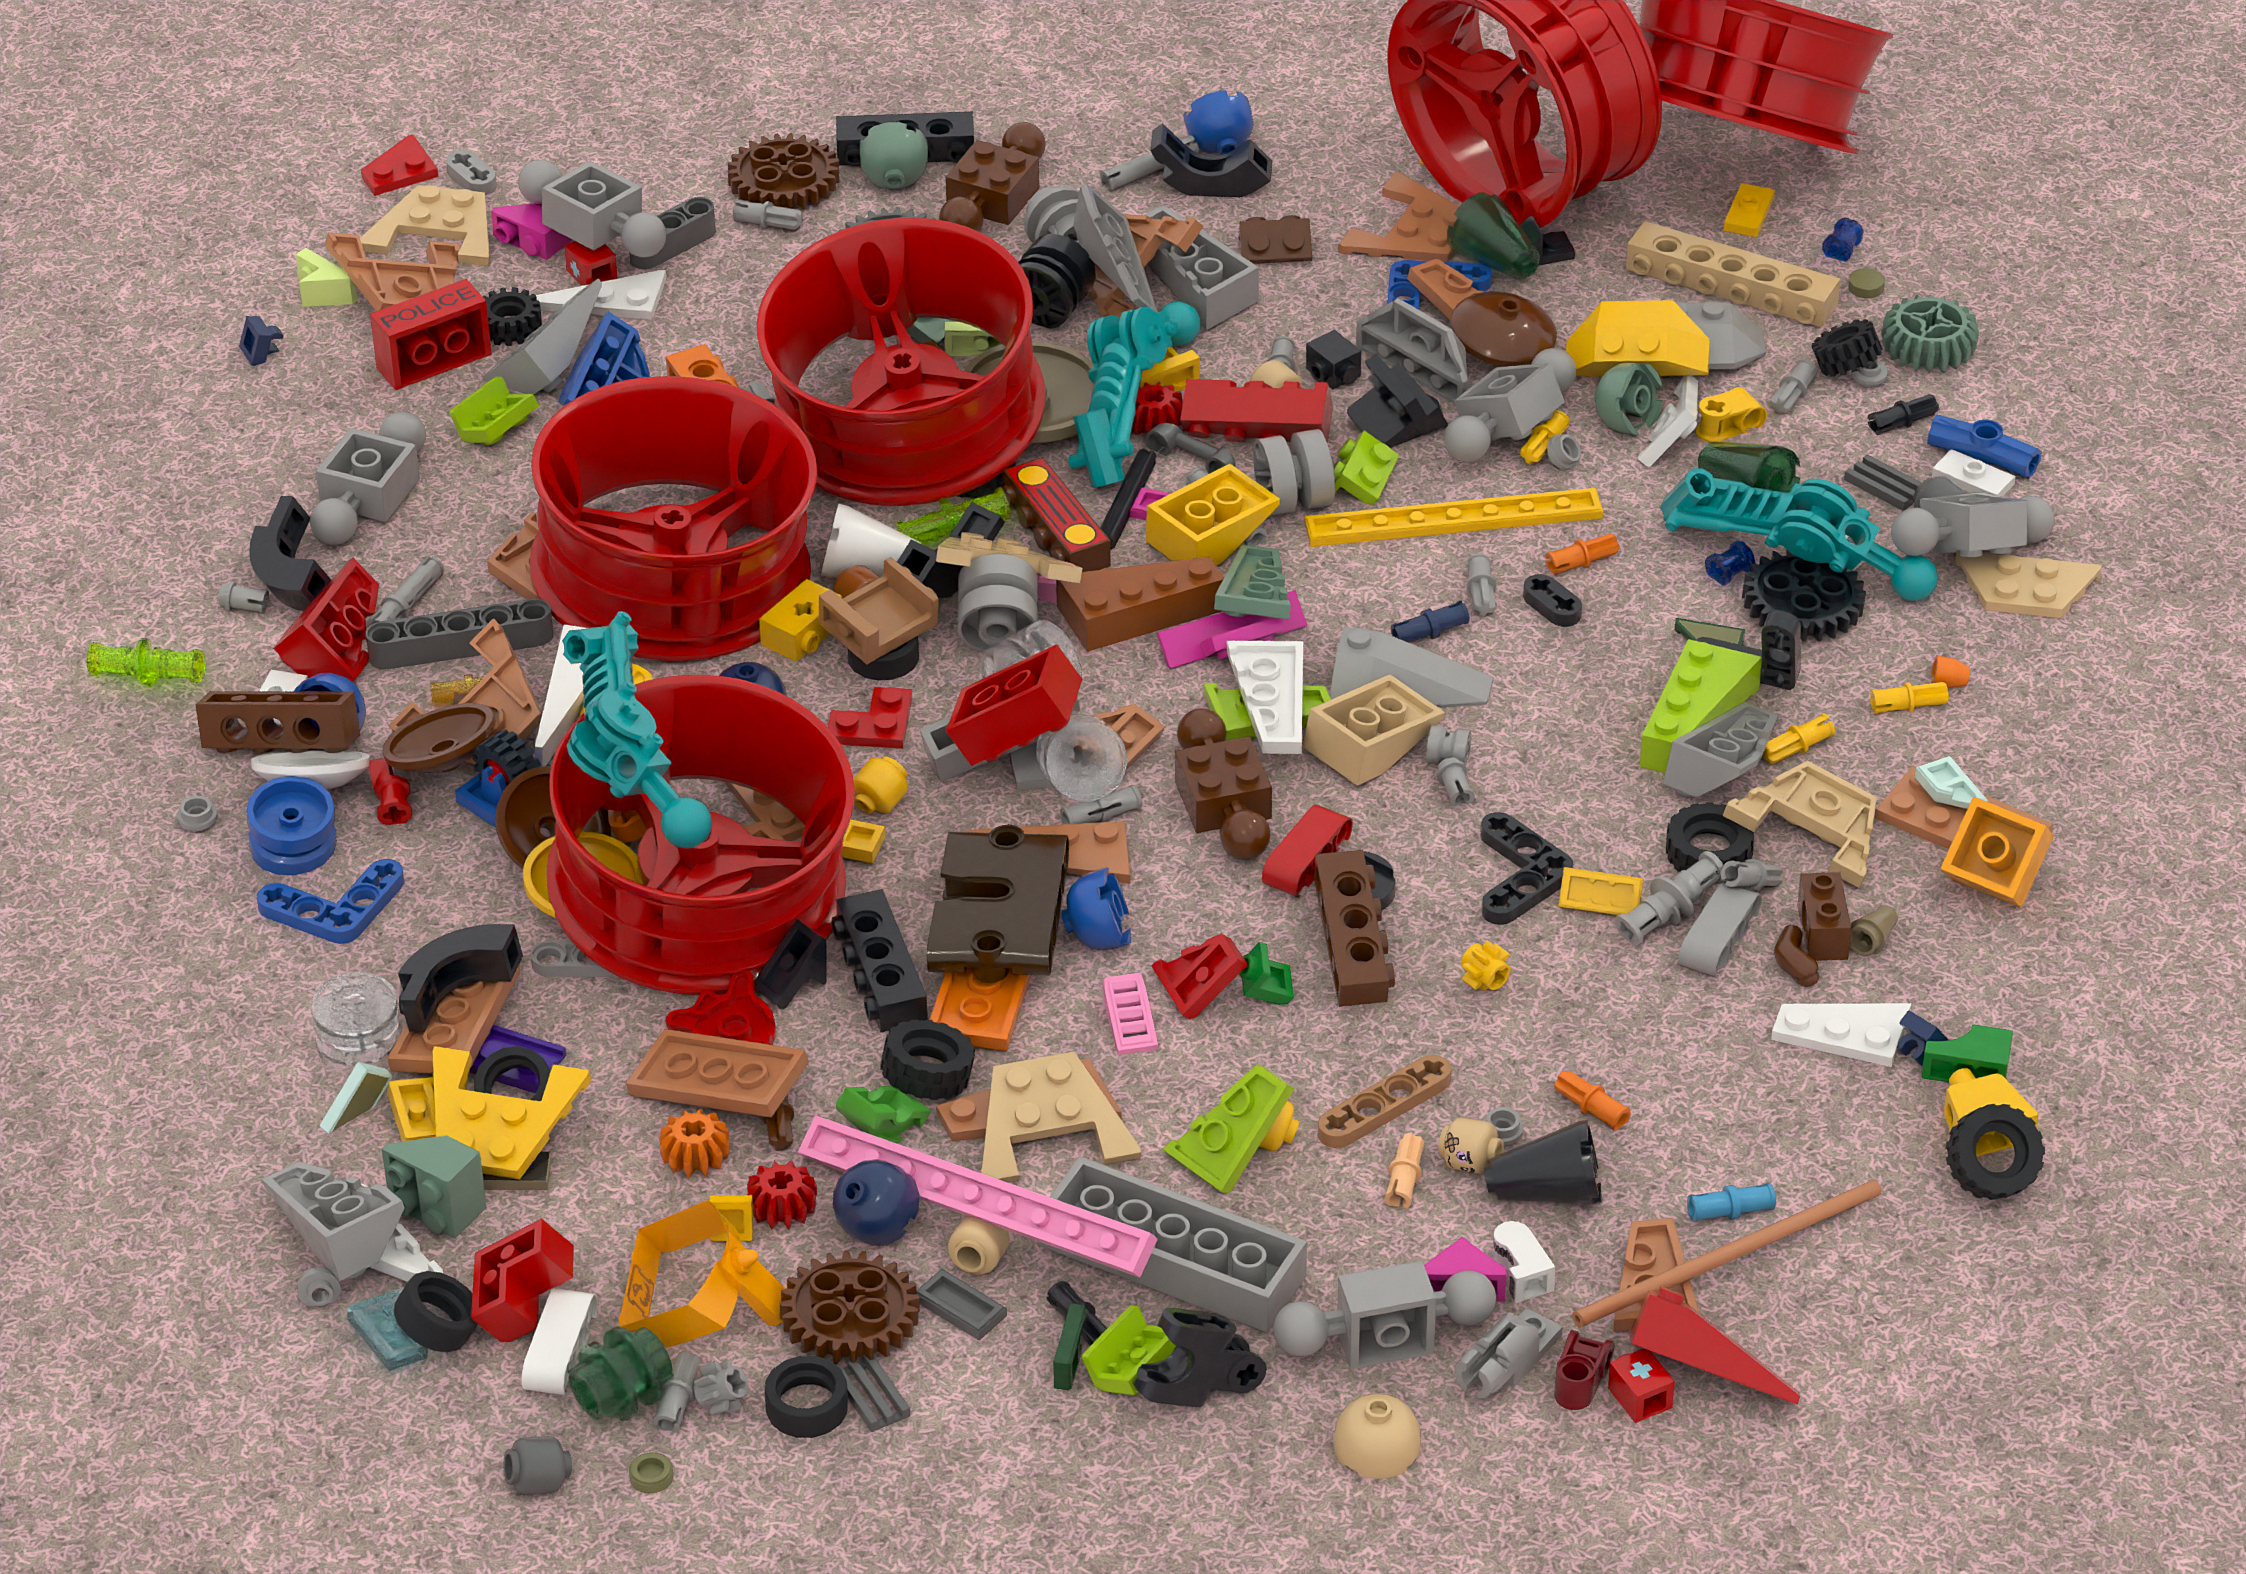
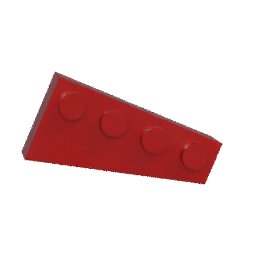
[1180,379,1333,444]

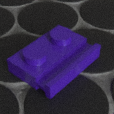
[469,1025,566,1094]

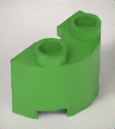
[836,1086,931,1144]

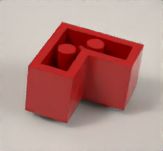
[471,1218,574,1342]

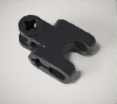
[1132,1308,1267,1407]

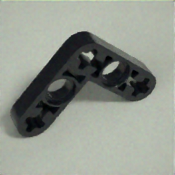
[1695,610,1801,690]
[1480,812,1574,925]

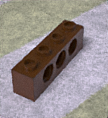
[195,691,360,753]
[1314,850,1395,1007]

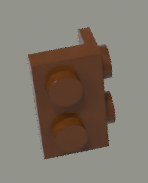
[1238,215,1312,264]

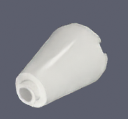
[821,504,922,578]

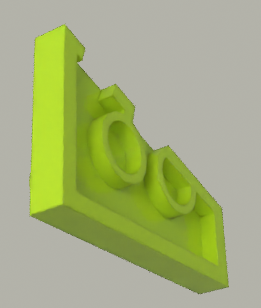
[1203,683,1331,741]
[1163,1064,1295,1194]

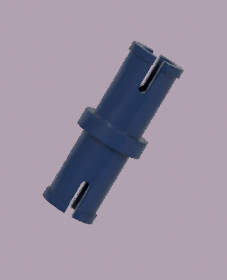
[1391,600,1470,643]

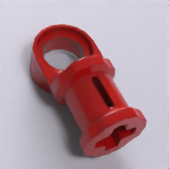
[369,758,412,825]

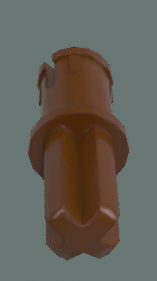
[761,1094,794,1151]

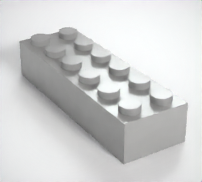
[1040,1156,1307,1333]

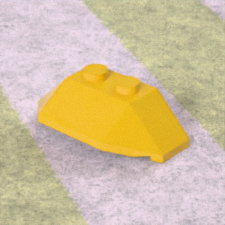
[1566,300,1710,377]

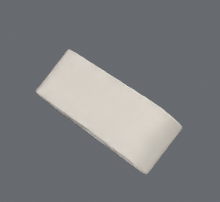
[522,1288,598,1396]

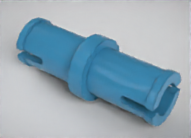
[1687,1183,1776,1222]

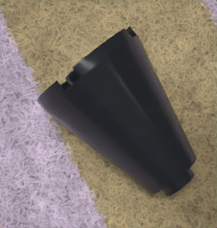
[1484,1120,1603,1204]

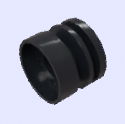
[1018,234,1096,329]

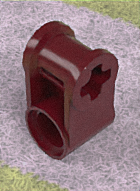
[1554,1330,1615,1410]

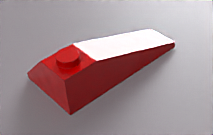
[273,557,379,682]
[1630,1287,1800,1404]

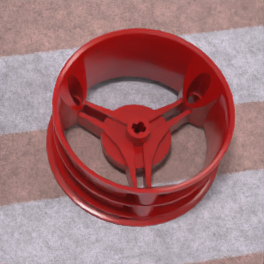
[1387,0,1662,231]
[1638,0,1894,155]
[756,218,1046,506]
[530,376,817,661]
[546,675,855,995]

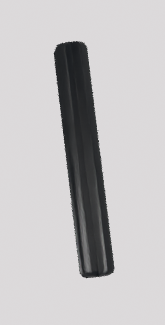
[1100,448,1156,550]

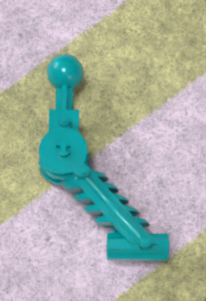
[1068,301,1201,488]
[1659,468,1938,602]
[562,611,712,849]

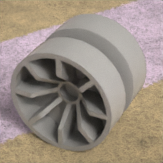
[1253,429,1335,516]
[957,554,1038,651]

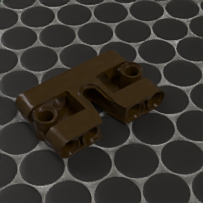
[927,824,1069,983]

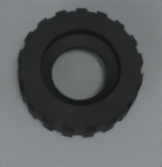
[1666,802,1755,873]
[880,1019,975,1100]
[1945,1103,2045,1200]

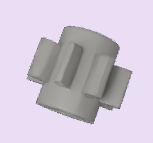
[694,1360,748,1416]

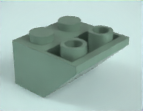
[382,1135,487,1239]

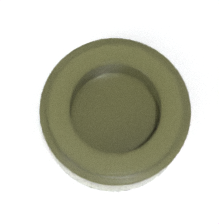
[1848,268,1885,298]
[629,1452,674,1493]

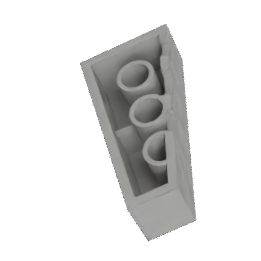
[1145,205,1259,331]

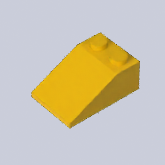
[1145,464,1280,566]

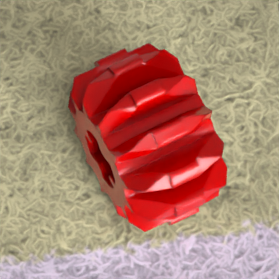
[1132,381,1183,435]
[746,1160,817,1230]

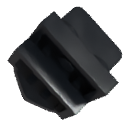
[1347,353,1448,448]

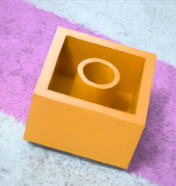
[1940,796,2054,907]

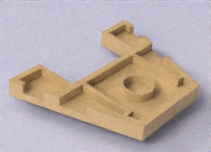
[360,185,490,266]
[936,532,1083,583]
[1723,761,1877,888]
[981,1051,1141,1183]

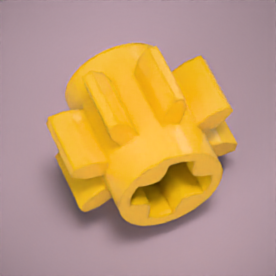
[1461,940,1511,991]

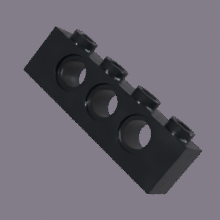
[836,111,974,166]
[831,889,928,1033]

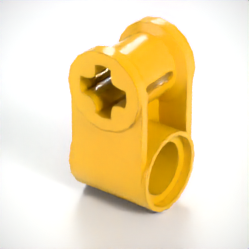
[1696,387,1767,443]

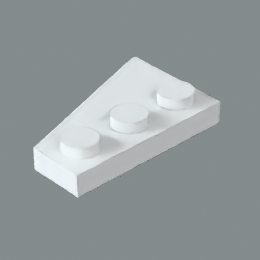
[1771,1003,1911,1067]

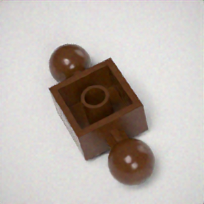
[939,122,1046,232]
[1175,708,1272,860]

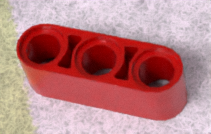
[1262,804,1353,898]

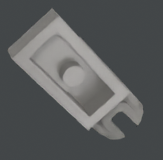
[1454,1308,1563,1399]

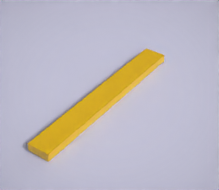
[1304,488,1603,547]

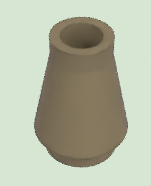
[1850,905,1898,956]

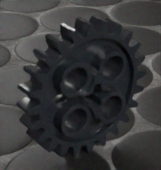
[1742,550,1866,642]

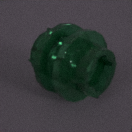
[567,1326,674,1421]

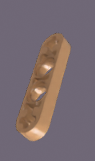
[1318,1055,1451,1148]

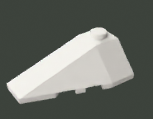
[535,625,586,767]

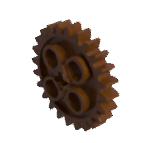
[728,133,840,210]
[780,1250,920,1365]

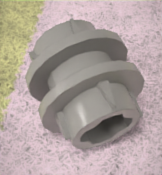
[1024,185,1080,243]

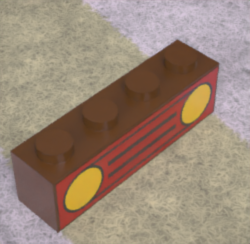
[1001,457,1111,572]

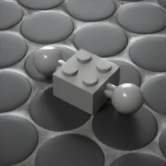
[518,160,667,258]
[1444,348,1576,462]
[310,411,426,545]
[1891,493,2055,557]
[1273,1261,1496,1369]

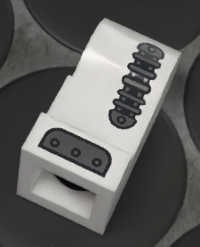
[1493,1221,1555,1303]

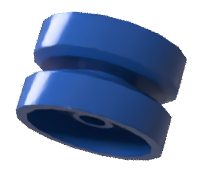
[246,776,337,875]

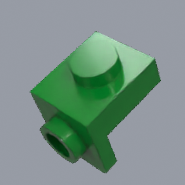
[1239,942,1294,1005]

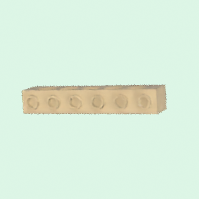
[1626,221,1841,327]

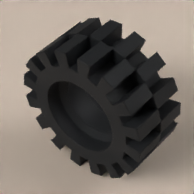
[482,287,542,346]
[1812,319,1883,377]

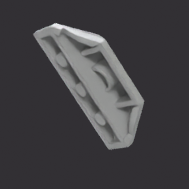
[1356,298,1468,404]
[1675,301,1766,369]

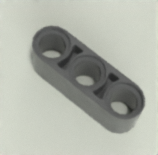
[629,197,716,269]

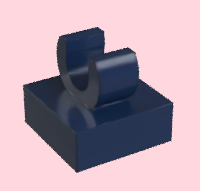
[239,316,284,366]
[1897,1010,1949,1066]

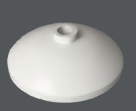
[251,749,370,790]

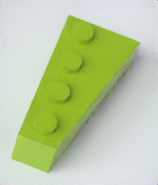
[1640,639,1762,773]

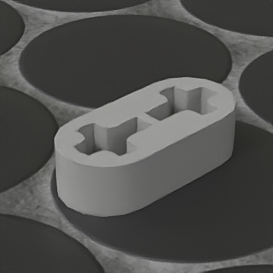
[446,150,497,195]

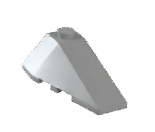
[483,279,602,394]
[1330,627,1494,708]

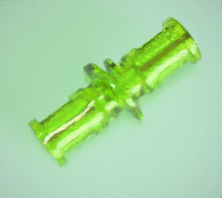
[895,487,1011,543]
[86,637,206,687]

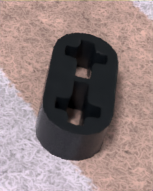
[1523,574,1582,627]

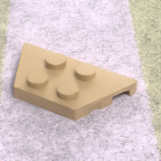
[1955,550,2101,618]

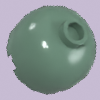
[860,122,928,190]
[1594,363,1663,435]

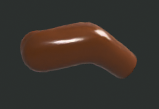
[1774,925,1820,987]

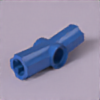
[1927,414,2042,479]

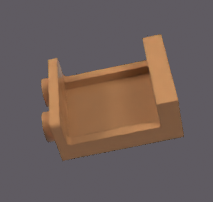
[819,557,939,664]

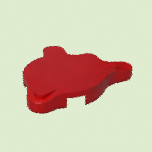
[665,971,776,1045]

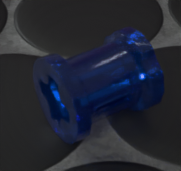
[1822,217,1864,262]
[1705,540,1755,586]

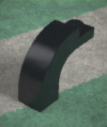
[1150,123,1273,198]
[249,496,331,611]
[897,502,1005,598]
[398,924,523,1032]

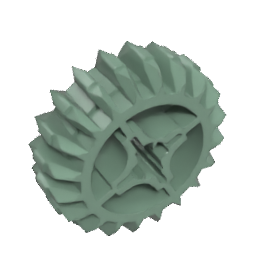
[1881,294,1979,374]

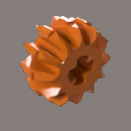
[659,1108,730,1179]

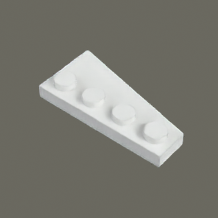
[1227,641,1303,754]

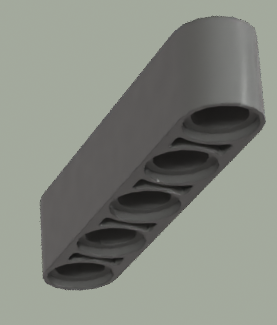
[366,599,553,669]

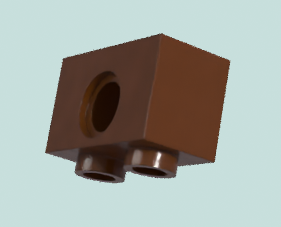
[1797,872,1851,961]

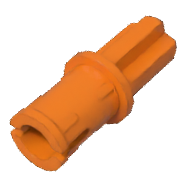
[1545,534,1619,575]
[1554,1071,1631,1131]

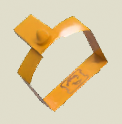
[618,1200,786,1353]

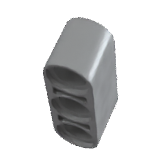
[1678,881,1762,978]

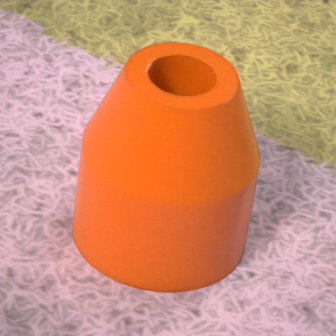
[1931,655,1970,688]

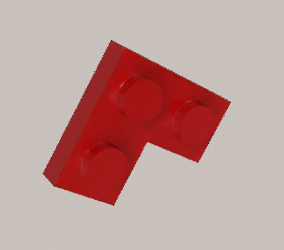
[828,687,913,749]

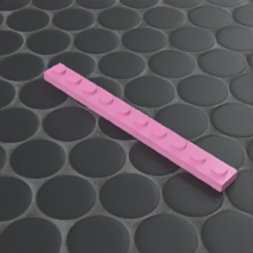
[798,1115,1158,1278]

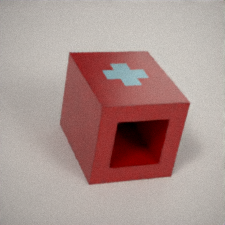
[564,241,618,286]
[1608,1348,1675,1423]

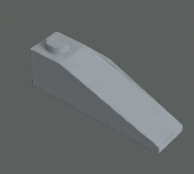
[1073,183,1157,313]
[1663,702,1778,798]
[262,1162,405,1281]

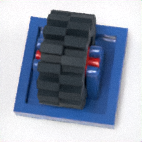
[455,729,541,828]

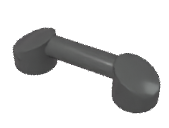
[1145,423,1236,474]

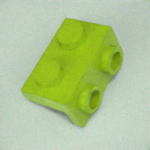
[450,376,539,445]
[1333,430,1399,505]
[1082,1305,1176,1395]

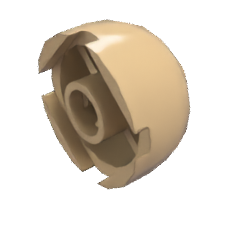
[1334,1393,1421,1479]

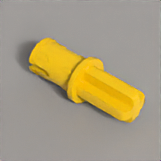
[1520,410,1570,465]
[1870,682,1949,714]
[1762,713,1835,764]

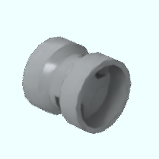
[1426,725,1471,766]

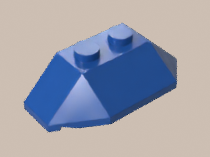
[557,311,651,406]

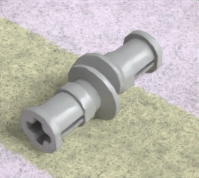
[1615,851,1723,947]

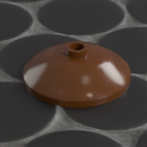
[1450,291,1557,367]
[382,703,496,773]
[495,766,611,869]

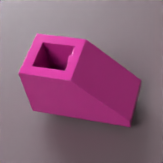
[491,203,573,260]

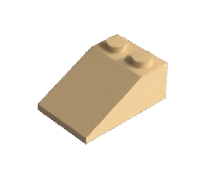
[1302,674,1445,786]

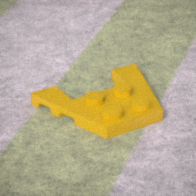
[433,1046,591,1180]

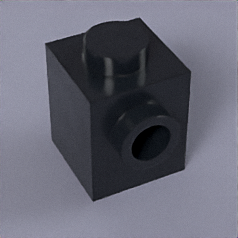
[1306,330,1362,390]

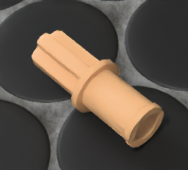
[1384,1133,1424,1208]

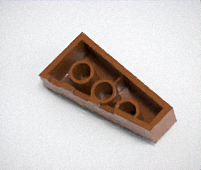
[1056,557,1224,652]

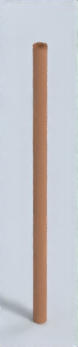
[1572,1180,1881,1328]

